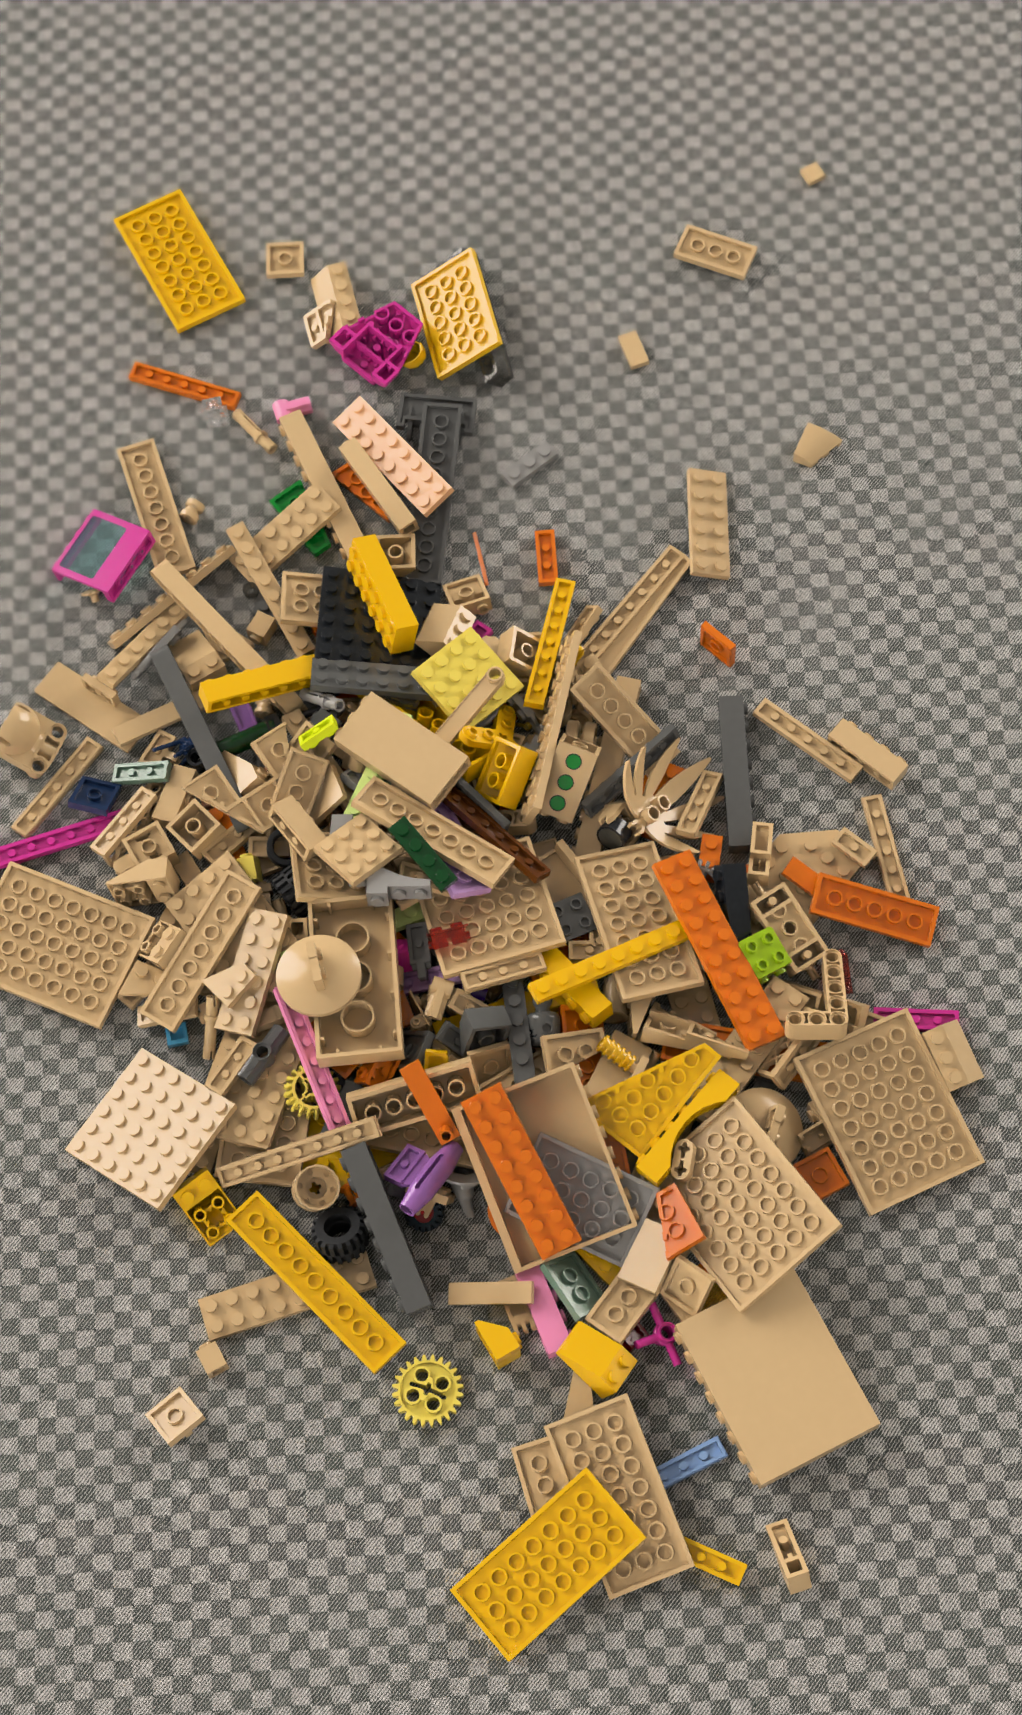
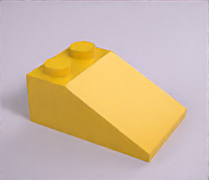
[556,1321,638,1399]

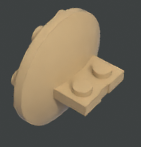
[276,935,362,1017]
[736,1088,803,1163]

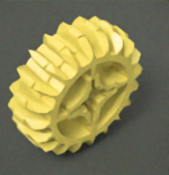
[283,1065,341,1120]

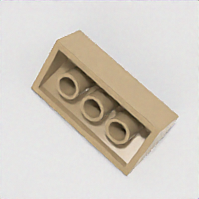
[311,261,360,344]

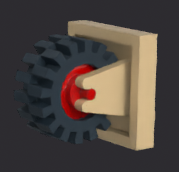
[404,1186,455,1232]

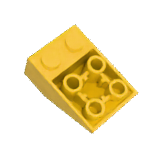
[173,1166,236,1247]

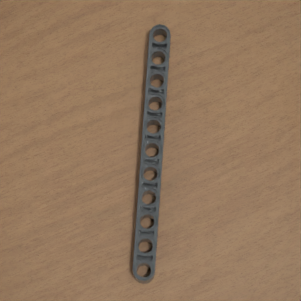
[149,645,250,834]

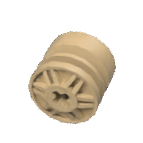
[291,1164,340,1212]

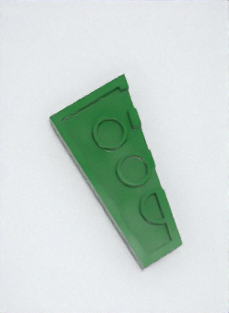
[269,479,331,558]

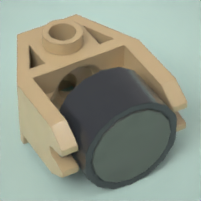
[597,800,641,850]

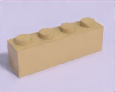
[827,718,908,790]

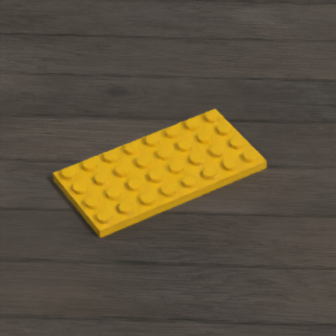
[113,189,246,334]
[450,1467,647,1662]

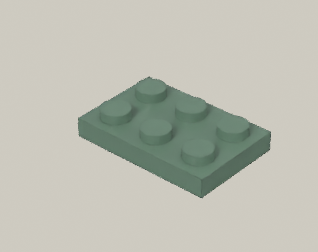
[540,1251,603,1322]

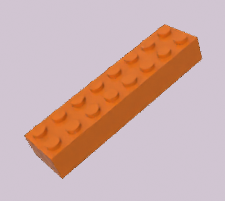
[461,1082,582,1261]

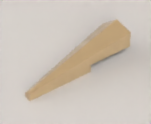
[766,976,870,1034]
[640,1002,749,1060]

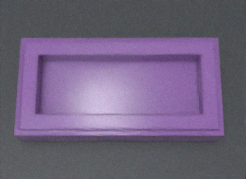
[229,703,258,732]

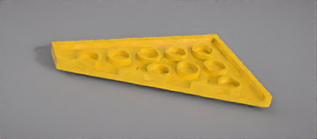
[588,1043,722,1157]

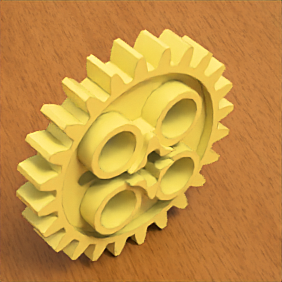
[392,1354,464,1428]

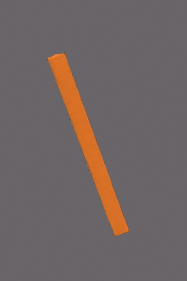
[472,532,489,586]

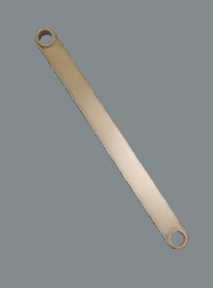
[365,666,505,828]

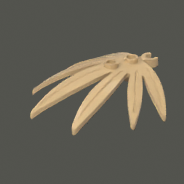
[623,738,725,855]

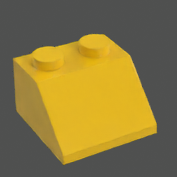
[474,1320,522,1370]

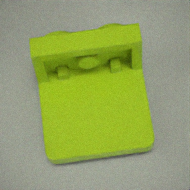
[738,927,792,985]

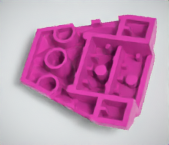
[329,301,423,387]

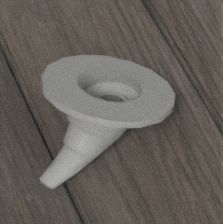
[446,1166,480,1218]

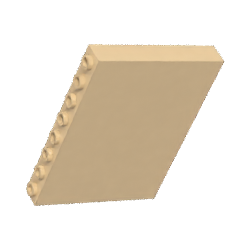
[451,1062,640,1274]
[673,1269,881,1489]

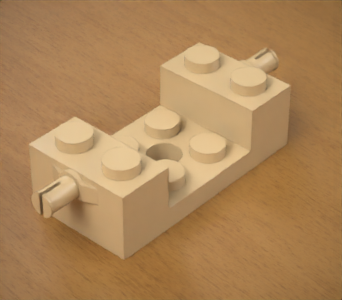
[749,881,828,981]

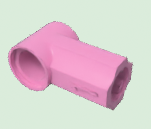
[272,396,313,424]

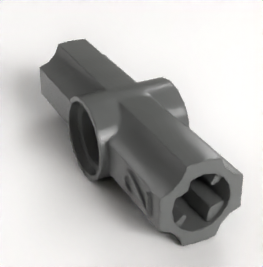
[237,1024,290,1086]

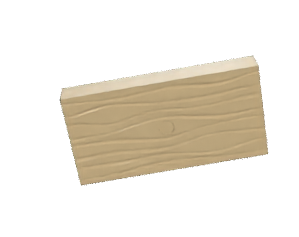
[308,895,405,1068]

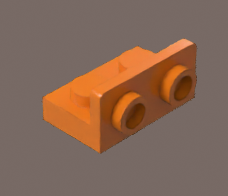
[354,1060,401,1087]

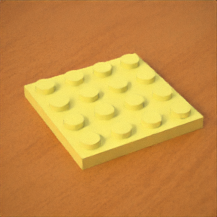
[411,627,524,727]

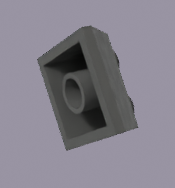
[459,1005,512,1057]

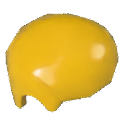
[403,341,426,369]

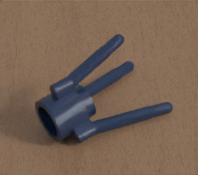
[152,737,195,766]

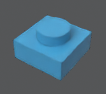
[165,1022,190,1048]

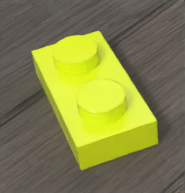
[298,714,339,751]

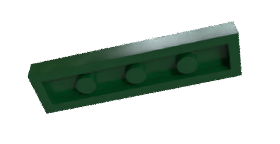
[388,816,458,893]

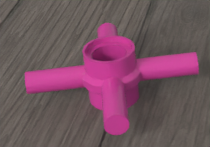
[634,1302,682,1367]

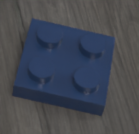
[68,776,121,817]

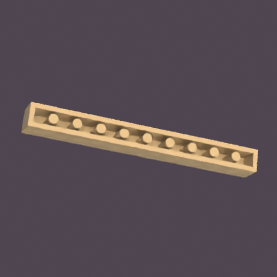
[278,409,363,566]
[571,676,641,857]

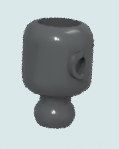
[527,998,561,1047]

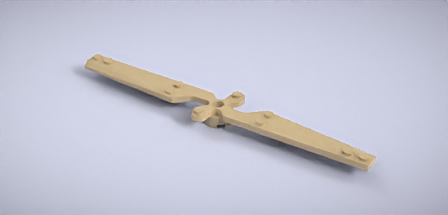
[462,545,690,826]

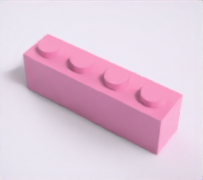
[515,1265,571,1359]

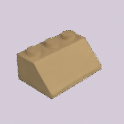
[415,603,476,656]
[921,1019,984,1092]

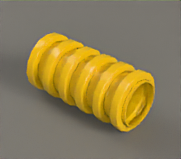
[596,1035,636,1072]

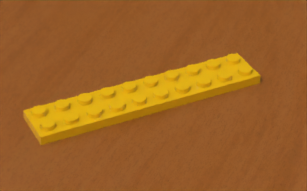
[225,1191,407,1375]

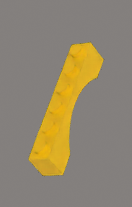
[636,1068,740,1187]

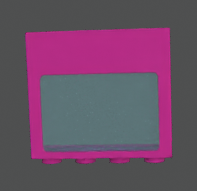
[51,509,156,603]

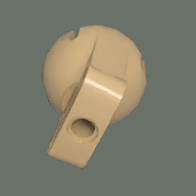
[0,702,67,779]

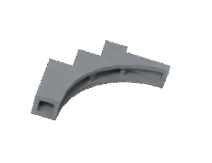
[330,814,433,907]

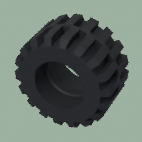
[271,864,308,918]
[311,1204,370,1265]

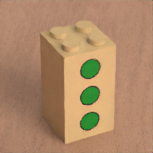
[538,733,602,824]

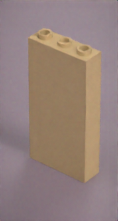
[333,692,471,811]

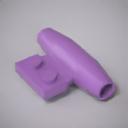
[383,1141,463,1216]

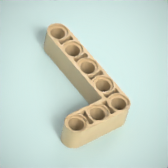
[784,949,848,1040]

